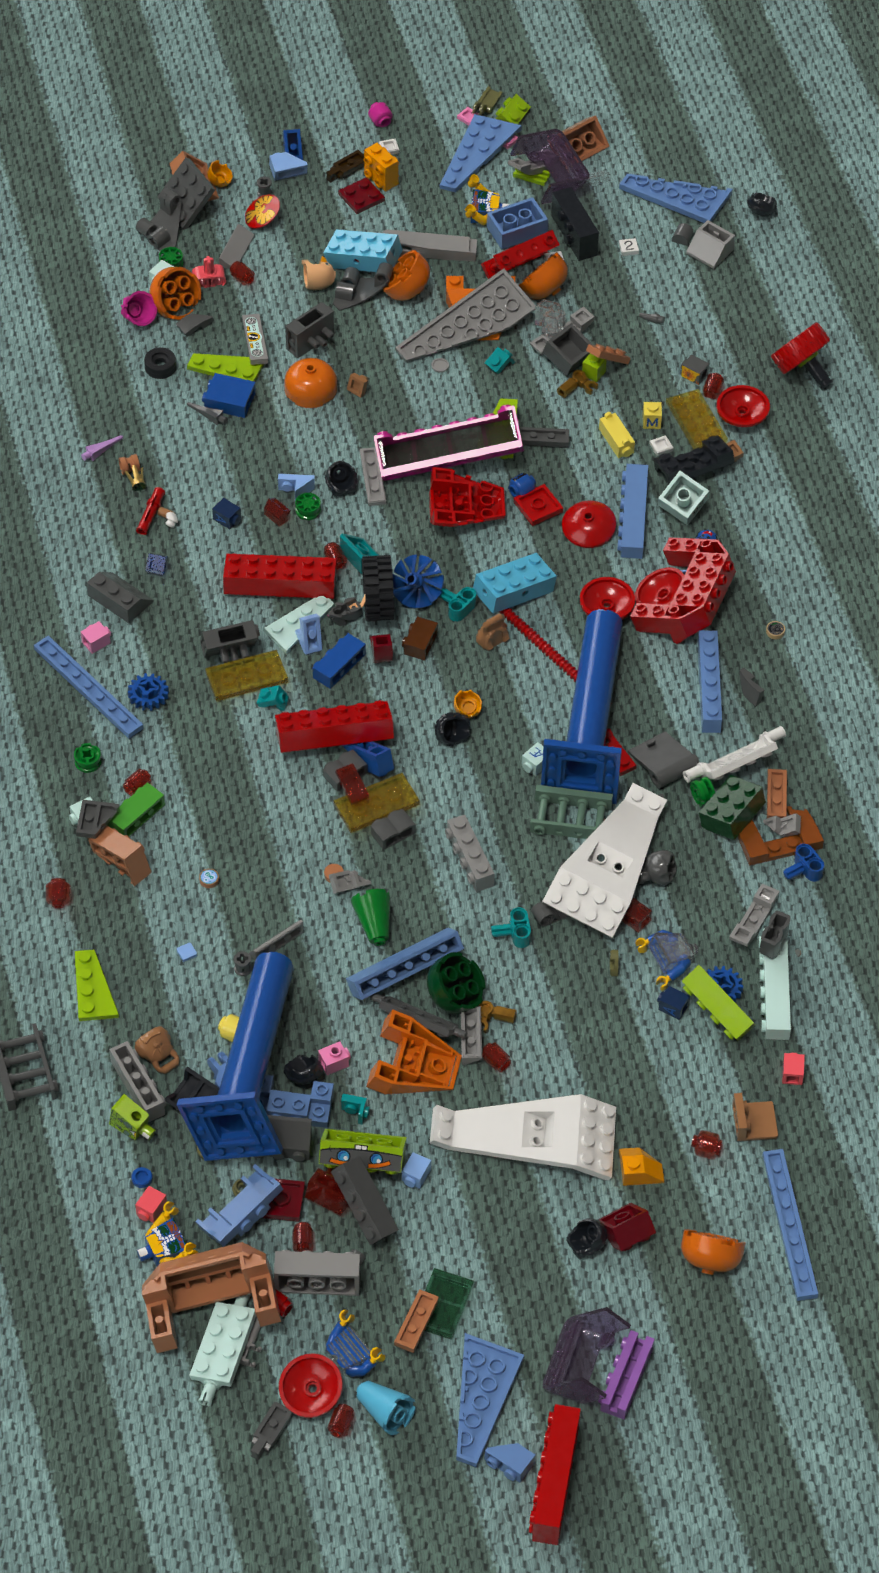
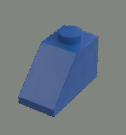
[282,129,303,160]

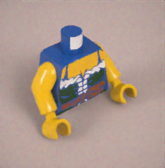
[465,174,509,226]
[137,1201,198,1266]

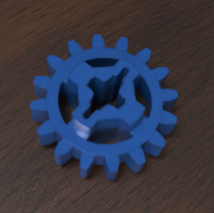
[128,673,169,711]
[707,966,743,1003]

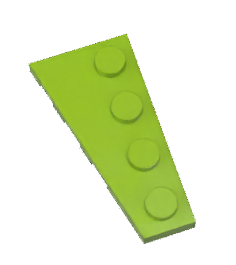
[187,353,264,382]
[74,950,119,1021]

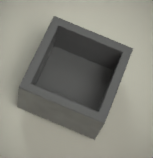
[543,323,593,376]

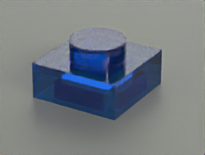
[145,553,168,575]

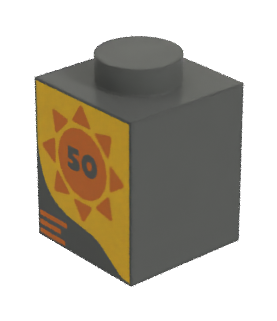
[680,354,709,385]

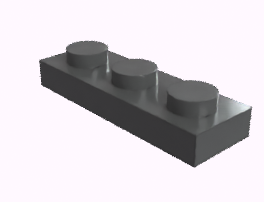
[515,427,569,447]

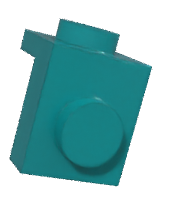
[485,347,515,374]
[256,685,289,711]

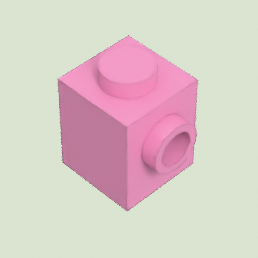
[81,621,111,654]
[318,1042,351,1075]

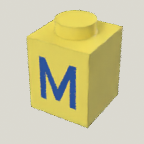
[643,402,662,429]

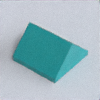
[340,533,379,575]

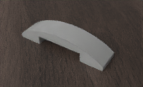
[508,150,561,175]
[530,307,595,355]
[729,884,780,947]

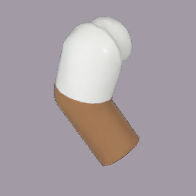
[158,507,178,528]

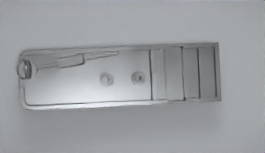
[383,230,477,262]

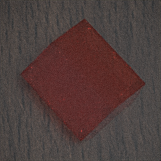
[264,498,291,527]

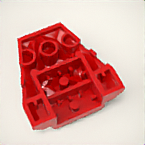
[429,467,505,527]

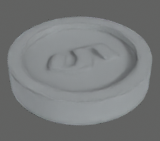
[432,358,449,372]

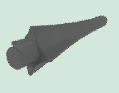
[187,402,228,425]

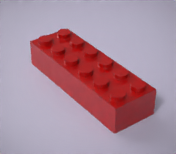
[223,553,336,599]
[275,700,394,753]
[529,1404,581,1545]

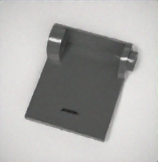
[628,731,699,789]

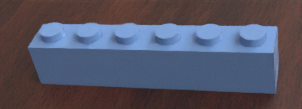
[617,464,648,559]
[697,630,722,733]
[346,928,464,1000]

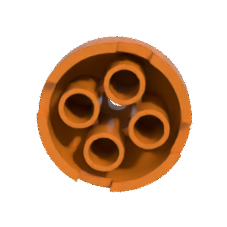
[383,250,430,301]
[518,252,568,300]
[149,267,201,320]
[284,358,337,408]
[681,1229,746,1275]

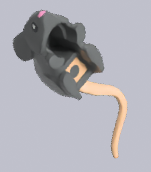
[327,595,366,626]

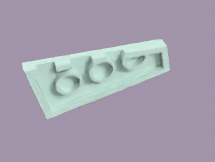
[264,596,334,654]

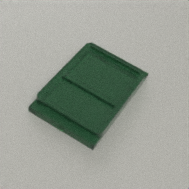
[425,1268,474,1339]

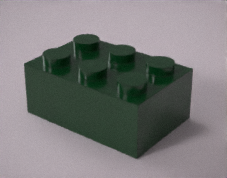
[699,775,766,840]

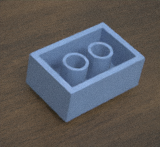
[487,197,548,249]

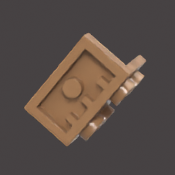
[732,1093,778,1141]

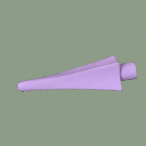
[81,435,123,461]

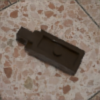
[326,150,364,183]

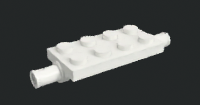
[683,726,786,782]

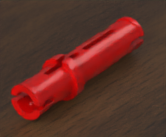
[136,487,165,535]

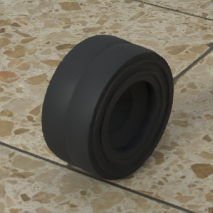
[144,347,176,379]

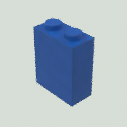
[202,373,256,418]

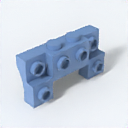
[259,1075,334,1128]
[195,1164,283,1247]

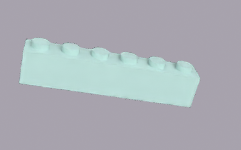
[758,929,791,1040]

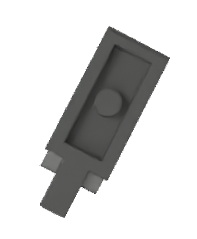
[251,1402,294,1460]

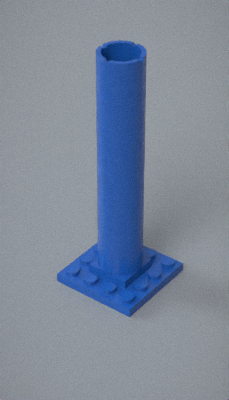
[541,609,623,804]
[177,952,294,1161]

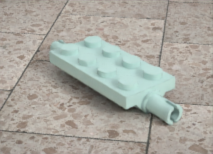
[189,1294,256,1406]

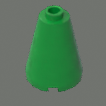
[351,889,390,946]

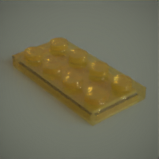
[666,389,728,450]
[205,650,288,701]
[333,773,420,833]

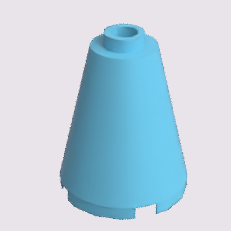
[357,1381,416,1435]

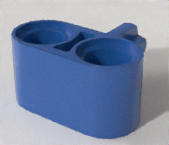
[783,844,824,882]

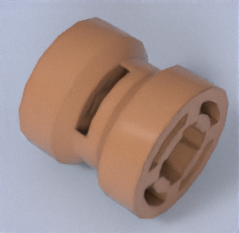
[118,454,140,475]

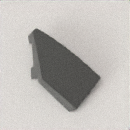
[176,314,214,337]
[739,668,765,707]

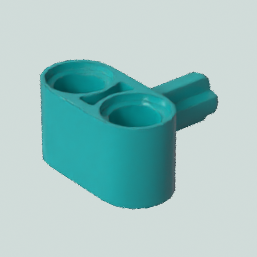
[440,587,476,622]
[491,907,531,948]

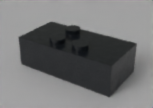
[551,187,599,261]

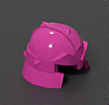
[121,291,157,326]

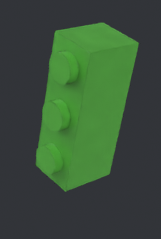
[108,782,165,837]

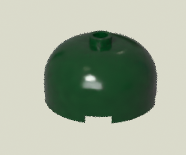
[427,952,486,1014]

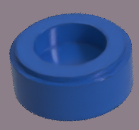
[131,1167,152,1188]

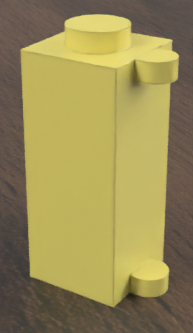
[599,412,635,458]

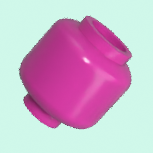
[368,102,393,127]

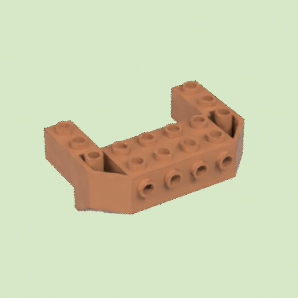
[142,1242,281,1353]

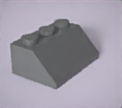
[87,572,154,623]
[254,1115,312,1162]

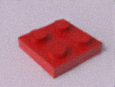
[513,484,563,526]

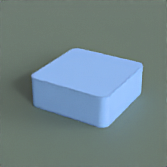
[177,943,197,962]

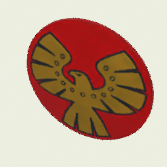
[245,194,280,229]

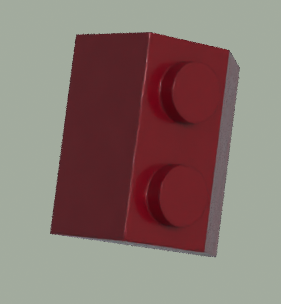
[598,1203,656,1251]

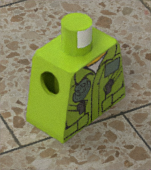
[109,1094,156,1140]

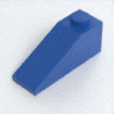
[342,741,394,777]

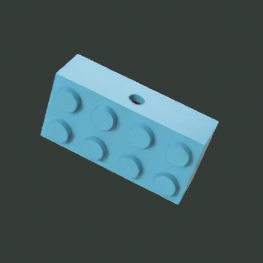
[323,229,403,272]
[473,553,557,614]

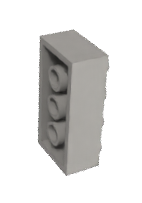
[274,1250,360,1296]

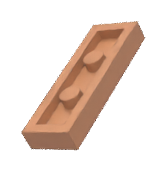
[586,344,631,364]
[767,769,787,818]
[394,1289,439,1353]

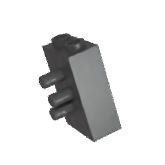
[285,302,334,358]
[200,620,260,663]

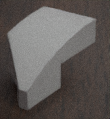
[763,813,801,837]
[329,870,371,894]

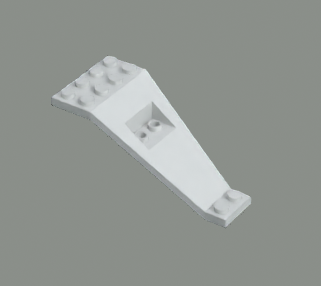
[542,783,667,938]
[430,1094,616,1180]

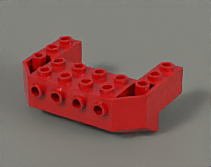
[630,537,736,644]

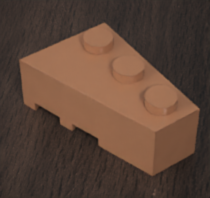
[88,826,152,886]

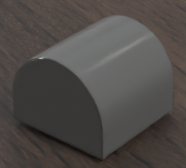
[672,223,693,246]

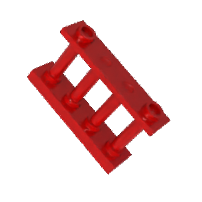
[481,230,559,279]

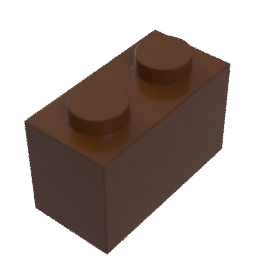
[402,616,438,661]

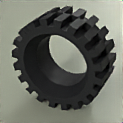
[362,555,394,621]

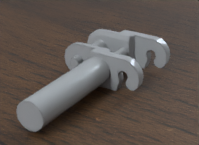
[240,1316,262,1368]

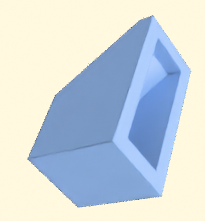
[269,152,308,180]

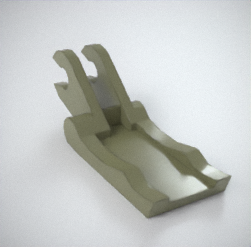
[472,86,503,116]

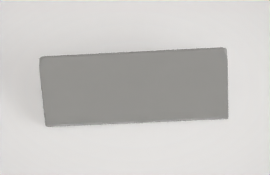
[219,224,255,271]
[249,920,303,960]
[461,1006,482,1065]

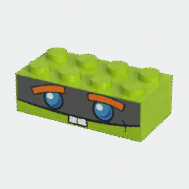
[319,1129,407,1174]

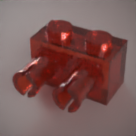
[305,1166,349,1216]

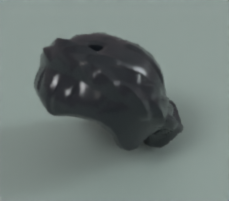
[747,193,777,217]
[324,461,358,497]
[435,712,470,746]
[283,1055,323,1085]
[566,1218,607,1259]

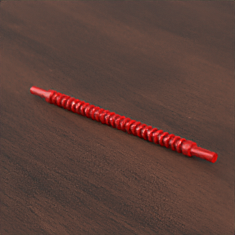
[499,608,611,706]

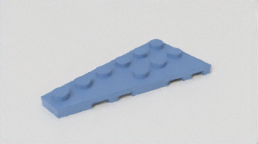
[440,114,522,193]
[619,174,733,223]
[456,1333,524,1468]

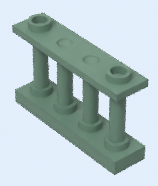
[530,785,613,839]

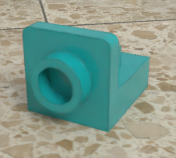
[341,1093,370,1124]

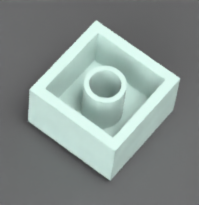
[658,471,709,525]

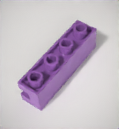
[598,1330,655,1420]

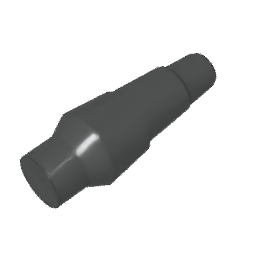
[639,313,665,323]

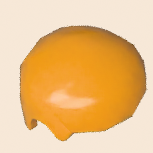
[207,160,233,187]
[454,690,482,718]

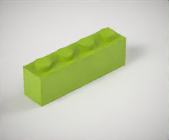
[682,965,756,1041]

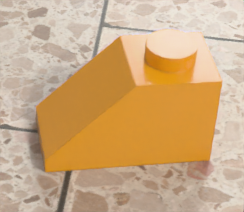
[619,1148,664,1186]

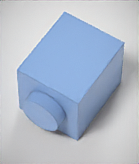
[402,1152,431,1189]

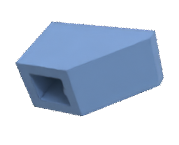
[484,1443,535,1483]

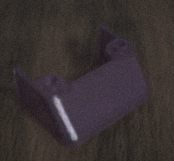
[510,129,590,204]
[543,1307,631,1404]

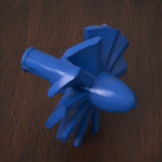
[392,554,444,608]

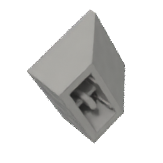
[686,220,735,269]

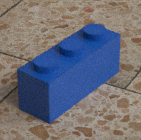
[312,633,366,689]

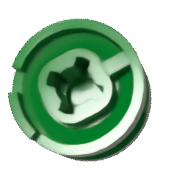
[159,247,183,267]
[295,493,321,520]
[74,743,101,773]
[690,777,715,807]

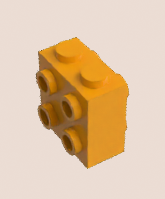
[364,143,399,192]

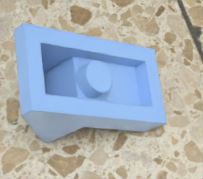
[278,474,315,500]
[295,614,322,654]

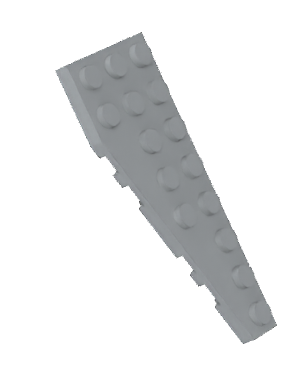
[395,268,537,362]

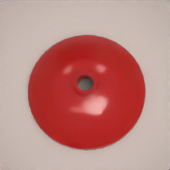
[716,385,770,427]
[562,500,616,548]
[635,567,684,605]
[580,577,635,619]
[279,1354,343,1418]

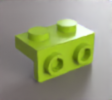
[495,94,531,124]

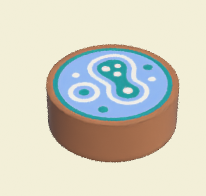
[199,869,219,888]

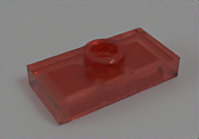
[335,763,369,805]

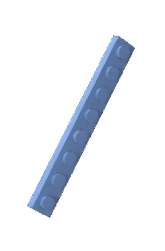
[34,636,144,739]
[762,1149,818,1301]

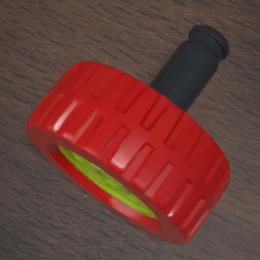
[771,322,832,389]

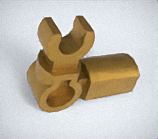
[557,370,598,398]
[479,1001,517,1033]

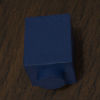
[212,498,241,530]
[657,986,690,1020]

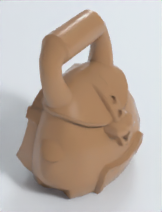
[476,613,510,650]
[135,1026,180,1074]

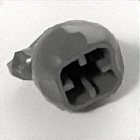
[637,850,677,886]

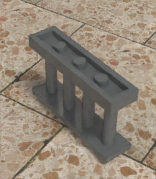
[0,1023,59,1111]

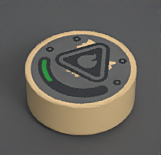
[766,621,785,639]

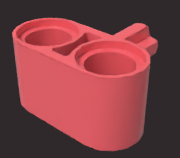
[192,256,226,288]

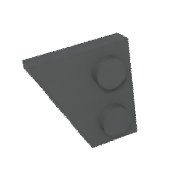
[76,799,120,839]

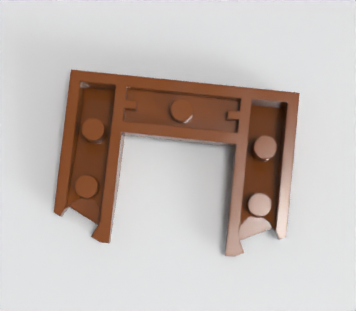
[737,806,824,866]

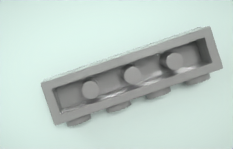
[445,815,495,892]
[109,1041,166,1122]

